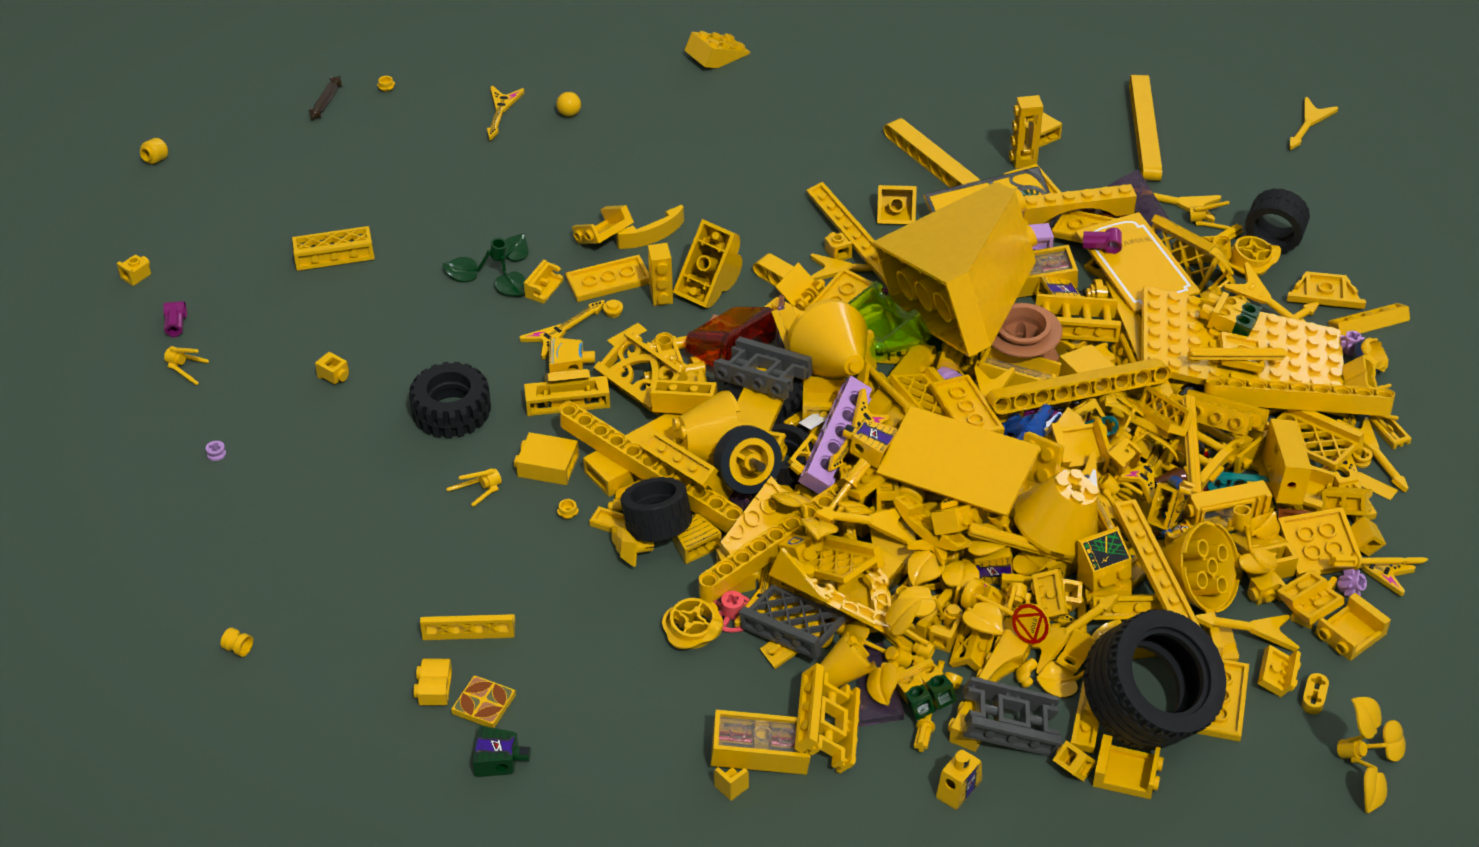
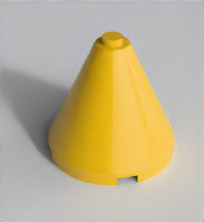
[787,299,868,378]

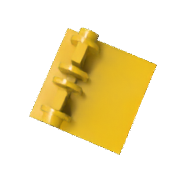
[775,262,825,311]

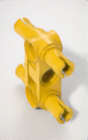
[633,332,706,385]

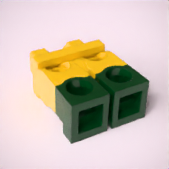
[1199,292,1262,337]
[896,656,957,720]

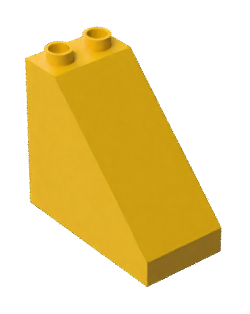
[872,182,1037,357]

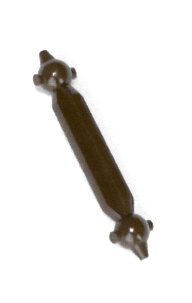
[308,76,343,120]

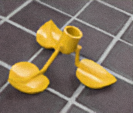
[1200,246,1250,303]
[1105,393,1179,462]
[961,485,1049,576]
[770,492,875,552]
[907,502,1006,586]
[1182,505,1280,574]
[897,560,1003,635]
[841,598,922,706]
[1037,619,1122,698]
[1337,697,1406,813]

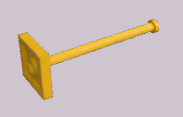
[841,329,917,414]

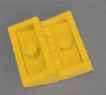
[1277,570,1344,625]

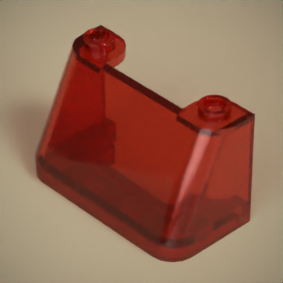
[685,306,777,367]

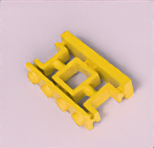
[1170,389,1270,435]
[794,663,860,774]

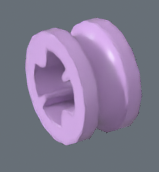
[205,441,226,461]

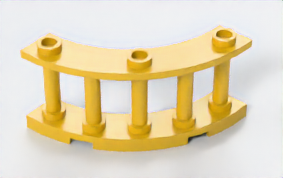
[1153,423,1253,519]

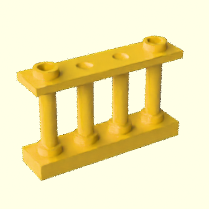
[1035,294,1121,342]

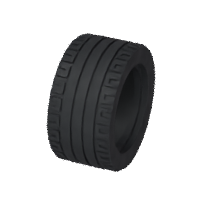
[1083,609,1226,750]

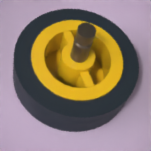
[713,425,782,494]

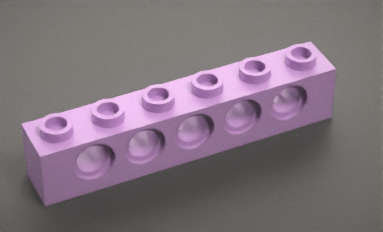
[798,376,872,494]

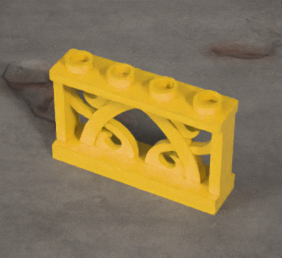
[594,330,689,417]
[640,429,734,499]

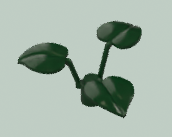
[443,233,529,296]

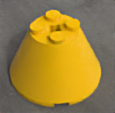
[672,390,743,466]
[1013,469,1099,558]
[1161,521,1240,612]

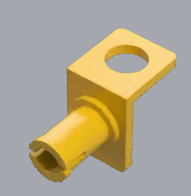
[1056,628,1095,673]

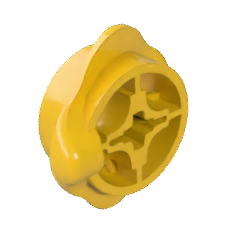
[1228,236,1281,276]
[662,598,723,649]

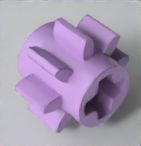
[1340,331,1365,356]
[1338,569,1367,596]

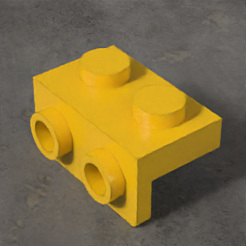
[1258,645,1301,697]

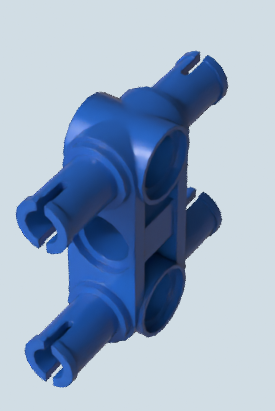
[1002,404,1054,440]

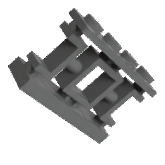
[713,337,813,400]
[963,677,1063,757]

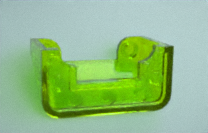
[848,280,932,354]

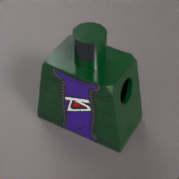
[472,726,531,777]

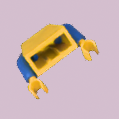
[1147,476,1195,545]

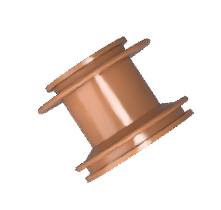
[992,303,1062,362]

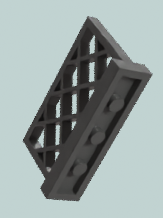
[739,584,847,660]

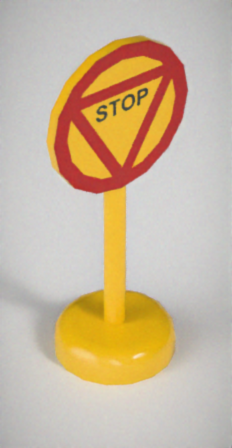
[961,578,1050,644]

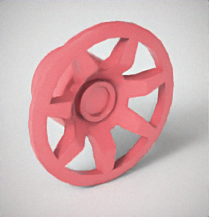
[713,591,750,633]

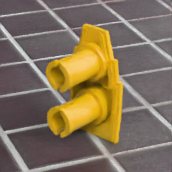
[611,526,654,567]

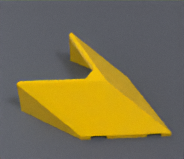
[768,532,892,637]

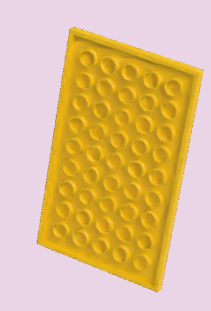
[1141,286,1347,417]

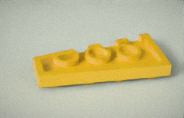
[719,476,798,556]

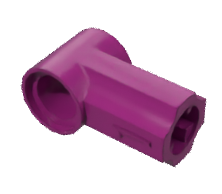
[1083,227,1122,254]
[163,301,187,337]

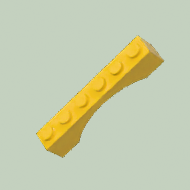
[1022,184,1137,225]
[947,628,1031,752]

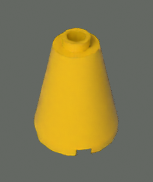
[820,632,877,688]

